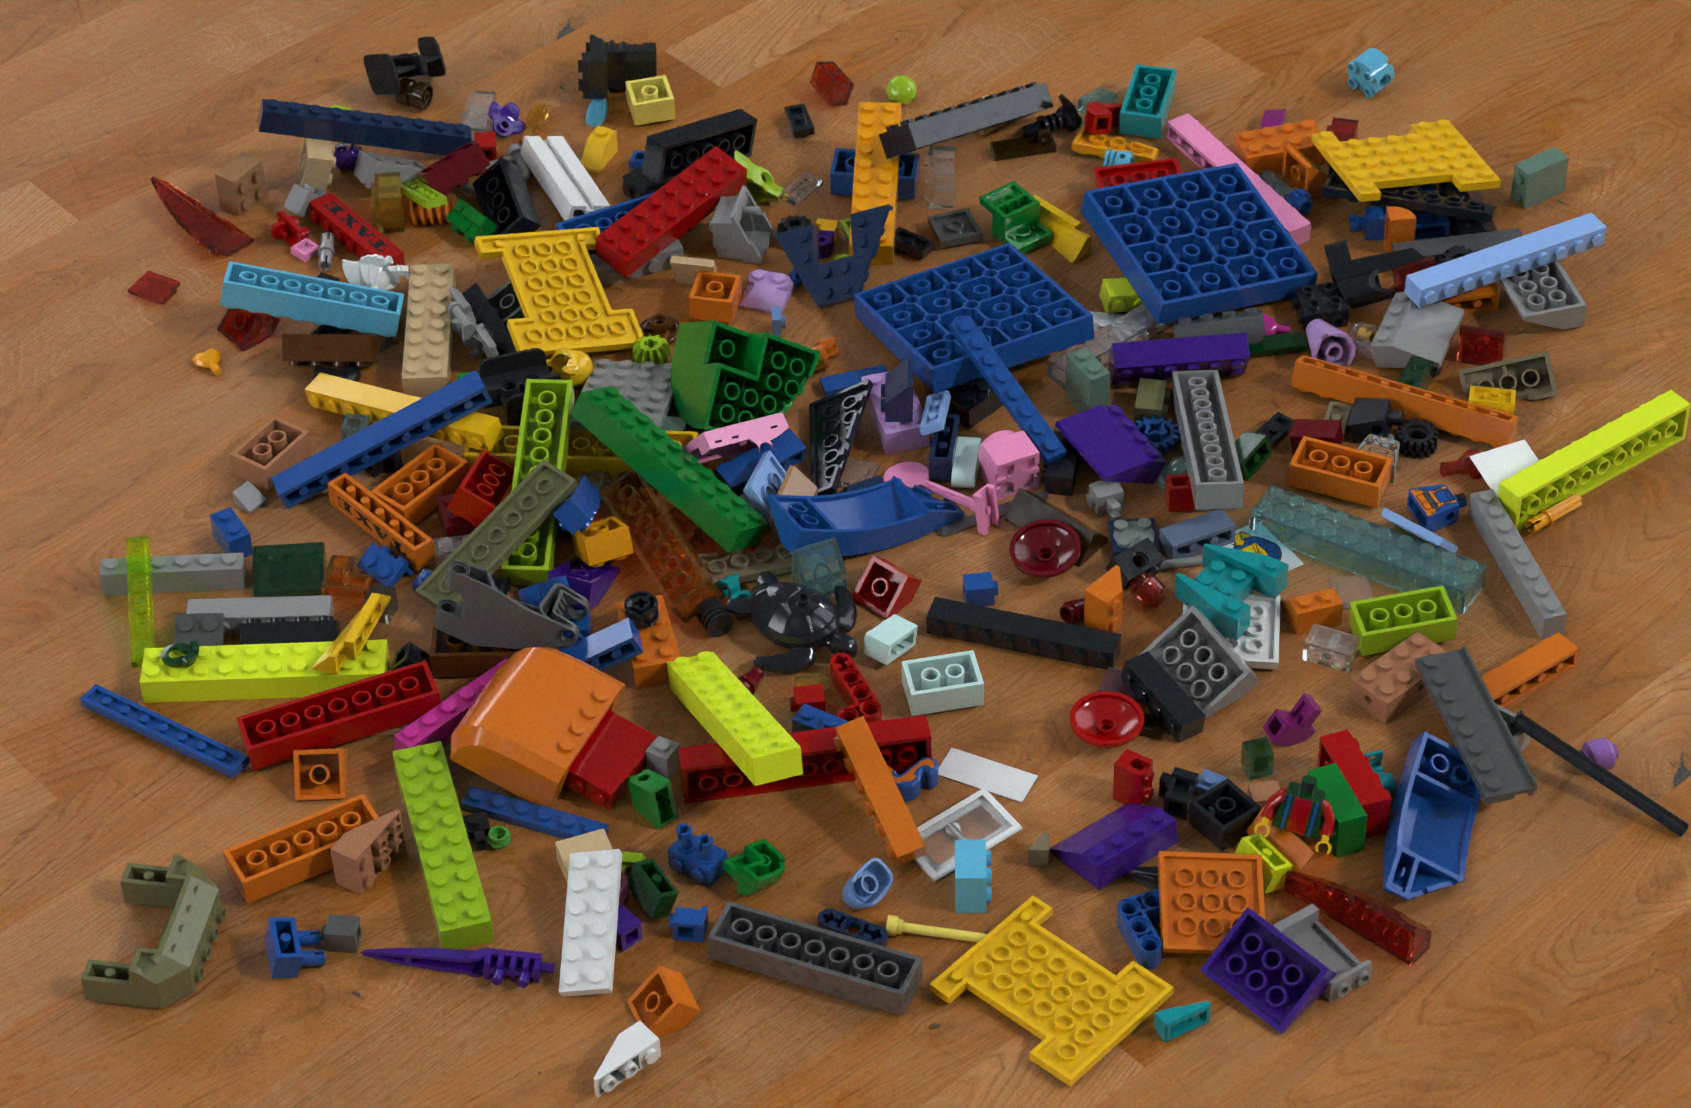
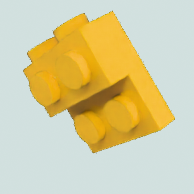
[1469,385,1516,415]

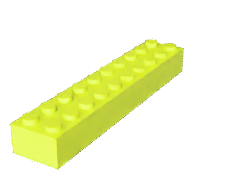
[1498,390,1691,530]
[140,639,390,703]
[667,651,803,786]

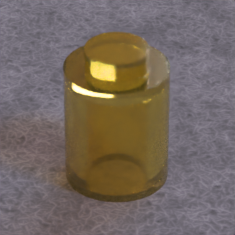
[794,671,830,696]

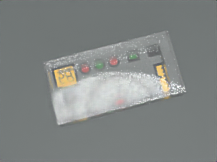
[779,172,822,206]

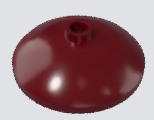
[1009,519,1081,578]

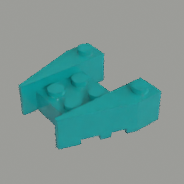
[1175,543,1289,641]

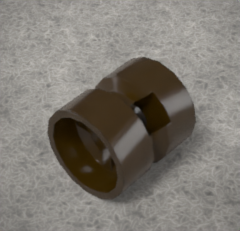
[395,78,433,110]

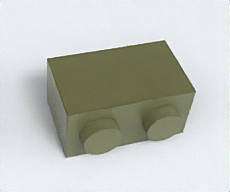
[1134,378,1171,423]

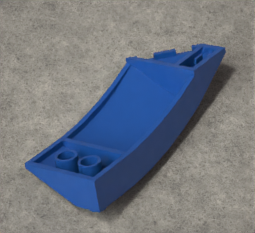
[767,476,965,558]
[1383,731,1481,901]

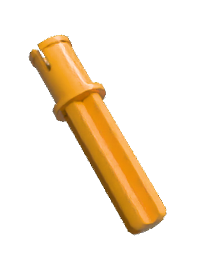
[1524,494,1582,534]

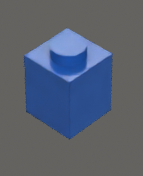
[963,572,999,606]

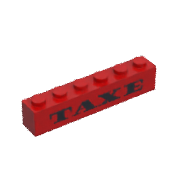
[309,192,405,266]

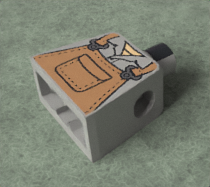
[1357,432,1400,483]

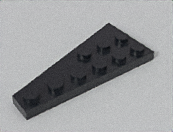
[809,379,873,496]

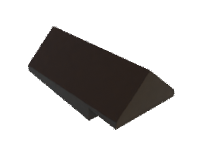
[1005,488,1108,567]

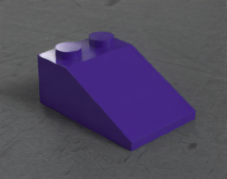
[547,557,620,610]

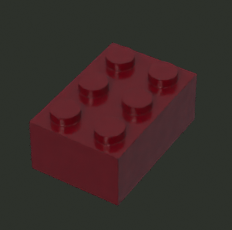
[416,142,491,196]

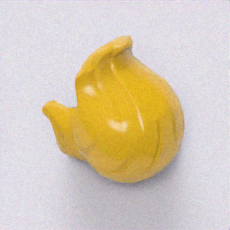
[545,348,593,387]

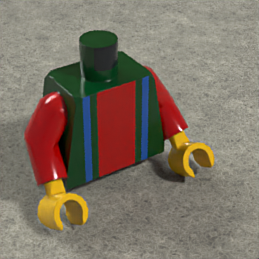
[1254,775,1335,855]

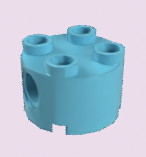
[1347,48,1395,98]

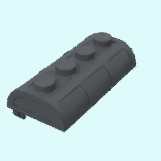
[1173,308,1266,345]

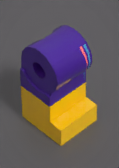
[815,218,839,259]

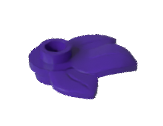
[488,101,526,138]

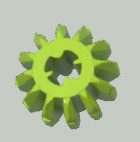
[632,334,671,364]

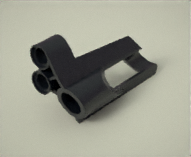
[1324,240,1438,309]

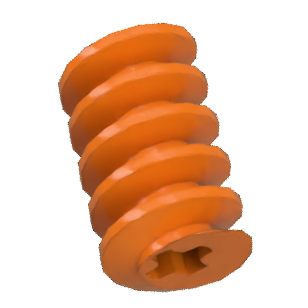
[410,198,455,225]

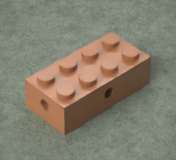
[1349,631,1447,725]

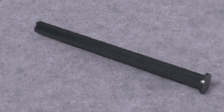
[1510,710,1689,836]

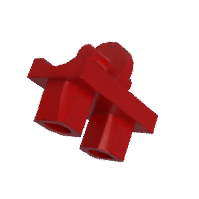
[271,211,310,247]

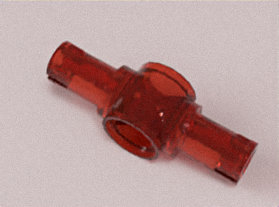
[1440,449,1482,479]

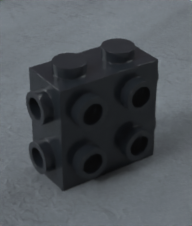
[1291,282,1349,332]

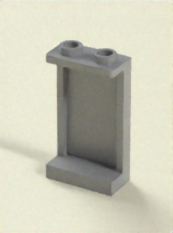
[1273,903,1372,1002]

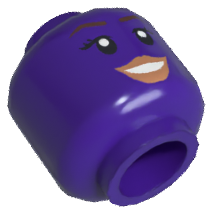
[333,143,363,170]

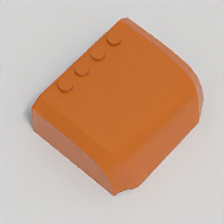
[450,647,626,808]

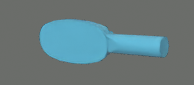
[586,90,609,127]

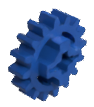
[1135,415,1180,455]

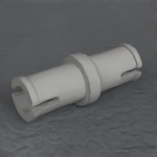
[318,232,335,272]

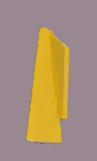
[1033,194,1091,263]
[312,593,391,675]

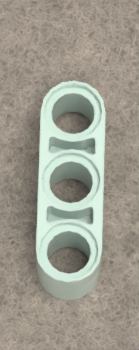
[951,436,982,489]

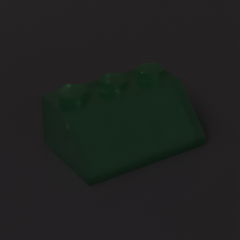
[252,542,328,597]

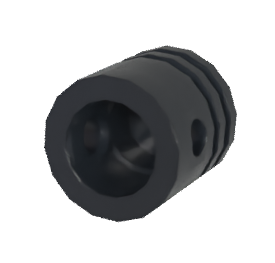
[695,597,733,637]

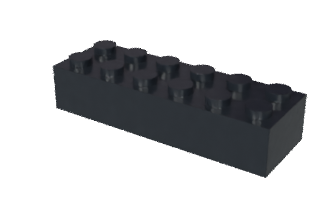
[641,109,757,185]

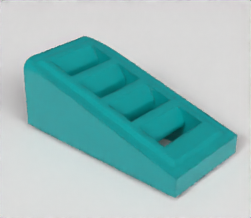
[1154,1001,1211,1042]

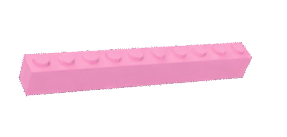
[1167,113,1311,245]

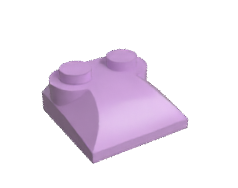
[739,269,794,315]

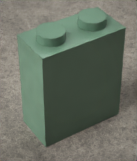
[1511,147,1569,209]
[1066,348,1110,412]

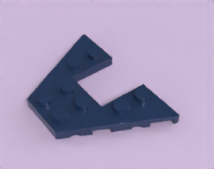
[775,204,893,309]

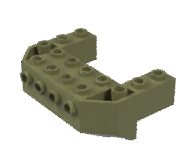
[81,854,226,1009]

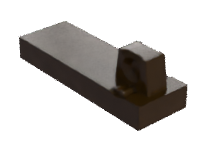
[990,128,1057,161]

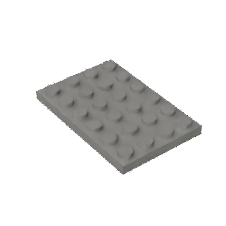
[571,359,673,430]

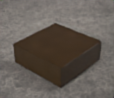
[1139,713,1163,739]

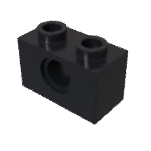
[1105,537,1165,590]

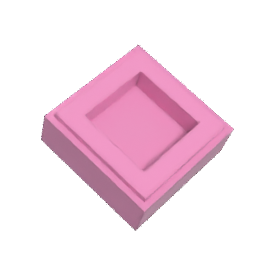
[290,238,319,262]

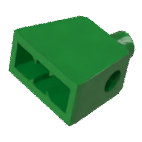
[626,769,678,830]

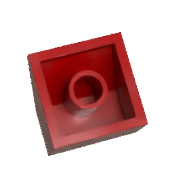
[852,555,922,619]

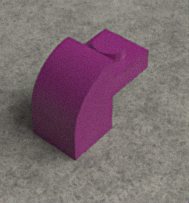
[1263,693,1322,746]

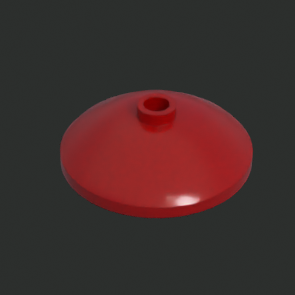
[1070,691,1144,748]

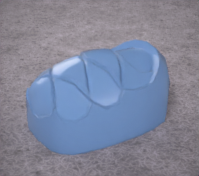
[842,858,893,910]

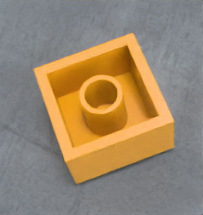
[571,516,634,567]

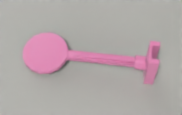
[883,462,1000,536]

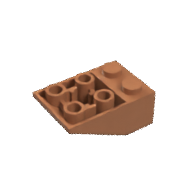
[330,809,405,895]

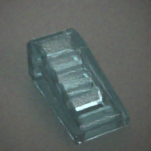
[1078,87,1117,114]

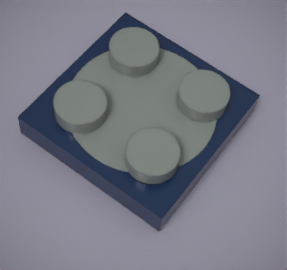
[1107,517,1161,557]

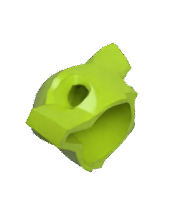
[734,150,784,204]

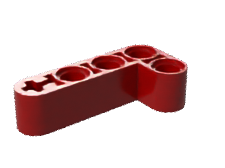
[830,653,882,723]

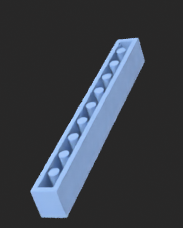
[1404,213,1607,308]

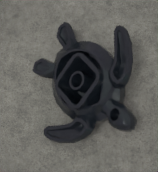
[727,571,857,673]

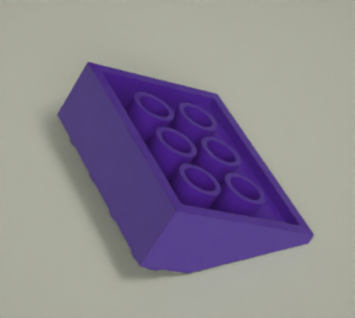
[1055,405,1166,484]
[1050,803,1178,890]
[1200,907,1337,1034]

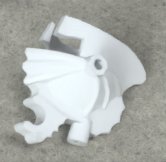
[342,254,410,291]

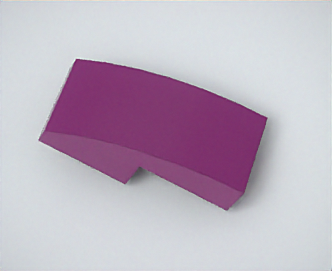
[1261,109,1287,129]

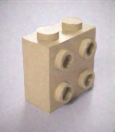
[555,828,621,884]

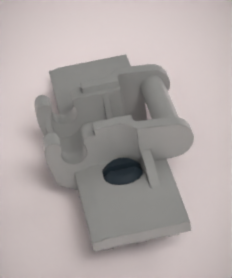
[448,286,499,359]

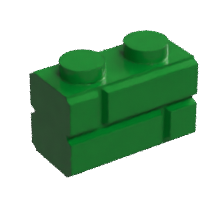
[446,199,497,245]

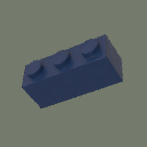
[929,414,960,481]

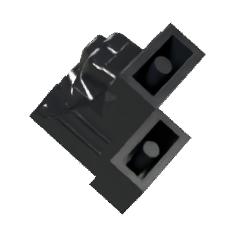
[578,35,657,99]

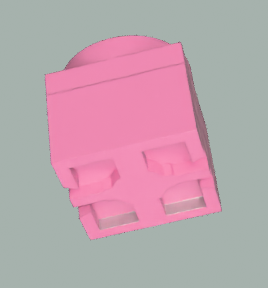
[977,430,1040,500]

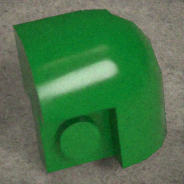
[722,838,785,895]

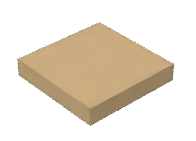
[670,256,718,285]

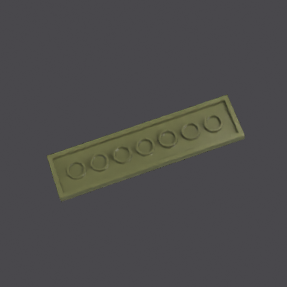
[415,459,579,608]

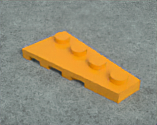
[1071,125,1159,163]

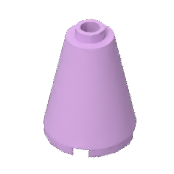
[1306,319,1356,366]

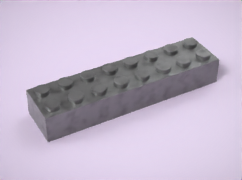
[707,901,923,1016]

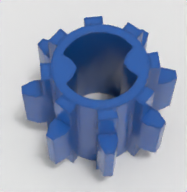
[1286,188,1313,216]

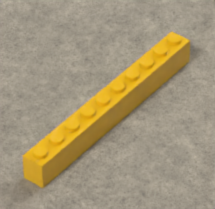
[304,373,505,452]

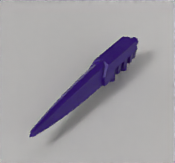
[361,948,555,988]

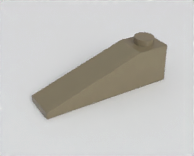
[1458,351,1558,400]

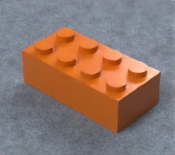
[1233,119,1327,176]
[1288,436,1393,508]
[371,443,470,525]
[615,595,681,689]

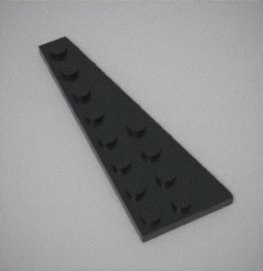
[1321,169,1497,223]

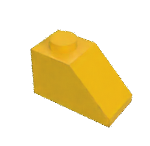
[581,126,618,174]

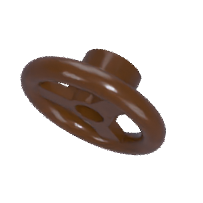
[640,314,680,344]

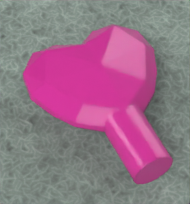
[1261,314,1290,336]

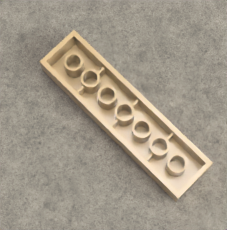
[402,263,456,398]

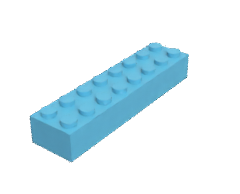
[220,261,404,338]

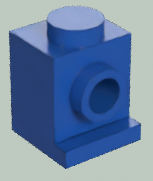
[669,906,709,943]

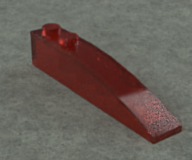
[151,176,255,257]
[1284,870,1432,966]

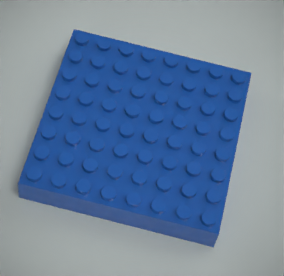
[1080,163,1318,324]
[853,243,1095,393]

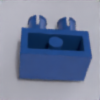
[668,823,728,887]
[264,917,325,978]

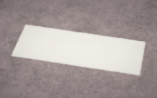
[939,748,1038,802]

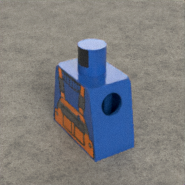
[1407,484,1467,532]

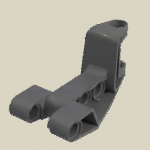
[433,561,590,649]

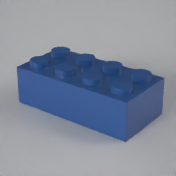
[830,148,920,200]

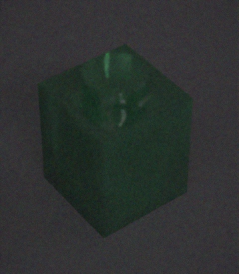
[1241,737,1274,780]

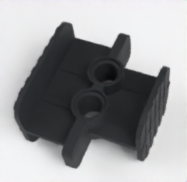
[363,36,446,95]
[479,348,562,426]

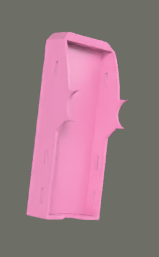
[682,412,789,463]

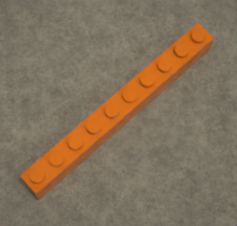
[1291,355,1519,448]

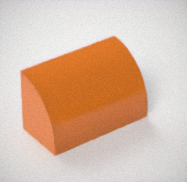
[1383,207,1416,253]

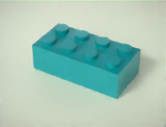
[1119,64,1177,138]

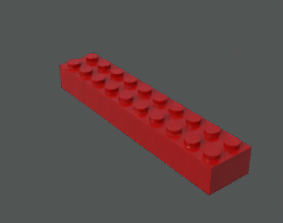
[678,715,932,804]

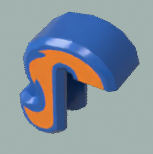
[887,757,939,802]

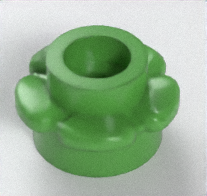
[486,826,511,849]

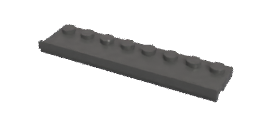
[1415,646,1537,805]

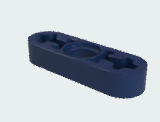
[817,909,888,947]

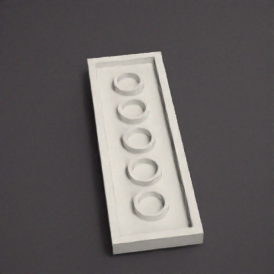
[559,849,622,997]

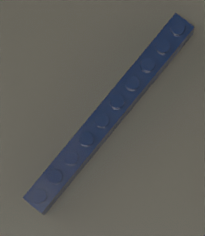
[258,99,472,156]

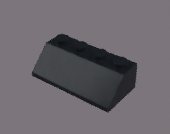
[472,157,541,235]
[1438,182,1497,236]

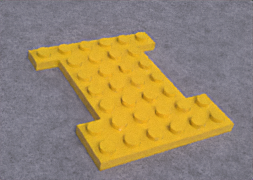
[1311,120,1501,202]
[474,227,644,357]
[929,895,1174,1087]

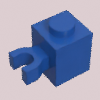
[1349,206,1387,240]

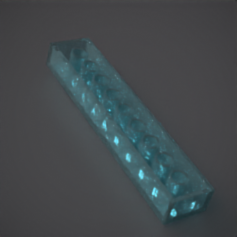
[1249,485,1487,614]

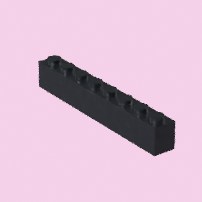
[926,597,1121,671]

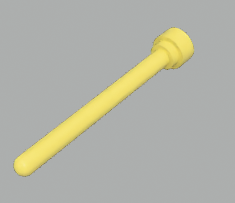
[886,915,987,943]

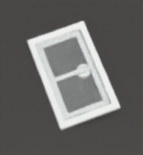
[914,788,1022,882]

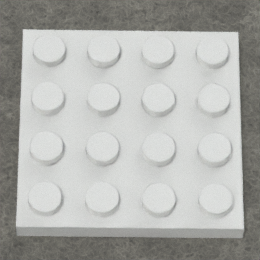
[1183,594,1280,670]

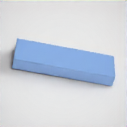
[919,390,951,436]

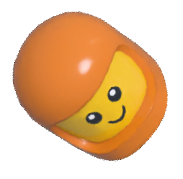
[809,337,840,372]

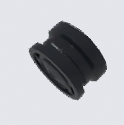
[624,591,659,629]

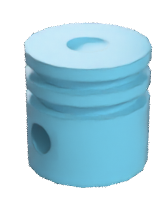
[1103,149,1134,167]

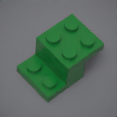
[979,181,1053,254]

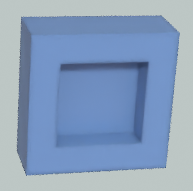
[772,306,786,337]
[1198,769,1227,794]

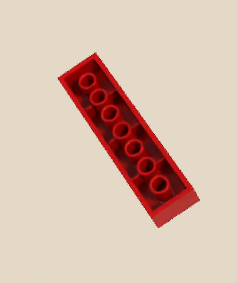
[595,146,747,278]
[236,660,441,771]

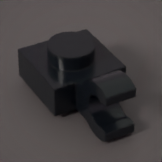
[462,811,490,851]

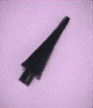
[1123,866,1159,890]

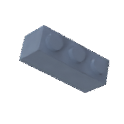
[1159,509,1236,559]

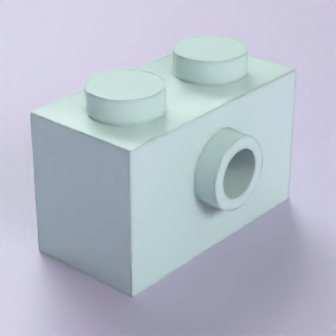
[863,614,918,665]

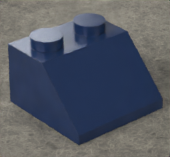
[881,357,913,422]

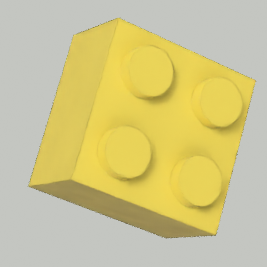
[625,75,676,126]

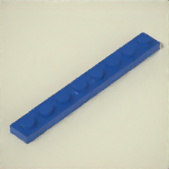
[949,315,1067,465]
[80,684,249,778]

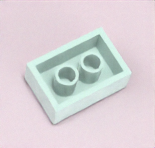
[901,650,984,716]

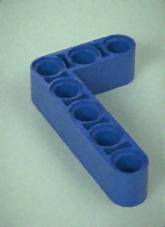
[1117,888,1162,970]

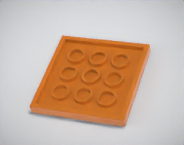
[1157,851,1265,954]

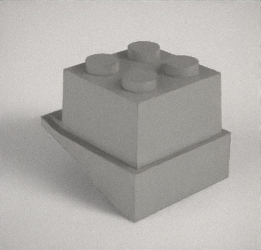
[709,186,774,264]

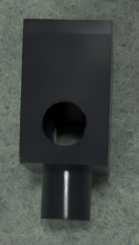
[1347,398,1405,443]

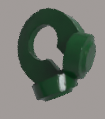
[161,641,199,668]

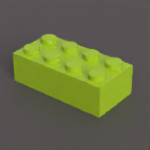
[1349,585,1457,656]

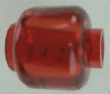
[1130,573,1166,608]

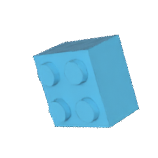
[955,840,992,913]

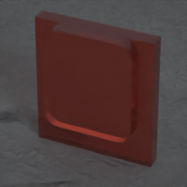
[128,270,181,305]

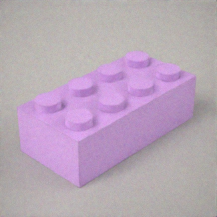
[861,371,930,455]

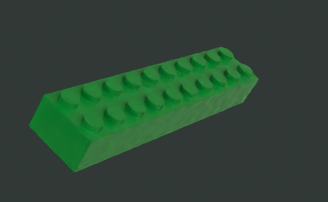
[571,386,769,553]

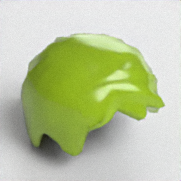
[886,75,917,105]

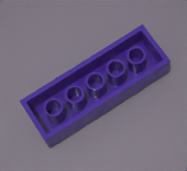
[1108,332,1250,386]

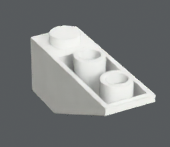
[593,1021,661,1098]

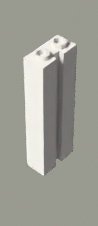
[520,136,610,221]

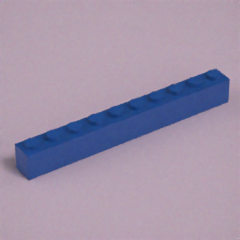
[271,370,493,509]

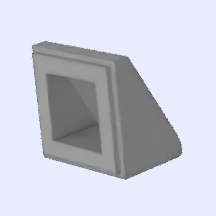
[232,481,267,514]

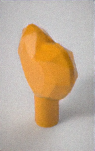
[192,348,222,376]

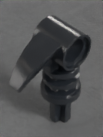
[1021,94,1082,137]

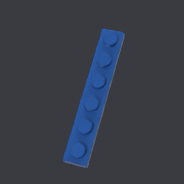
[461,786,609,839]

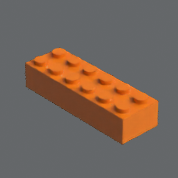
[223,794,379,904]

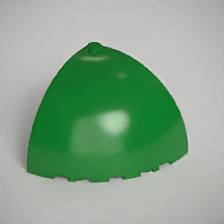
[671,320,820,431]

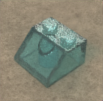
[791,537,847,596]

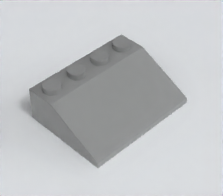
[1499,260,1587,330]
[1370,292,1465,368]
[1139,605,1261,719]

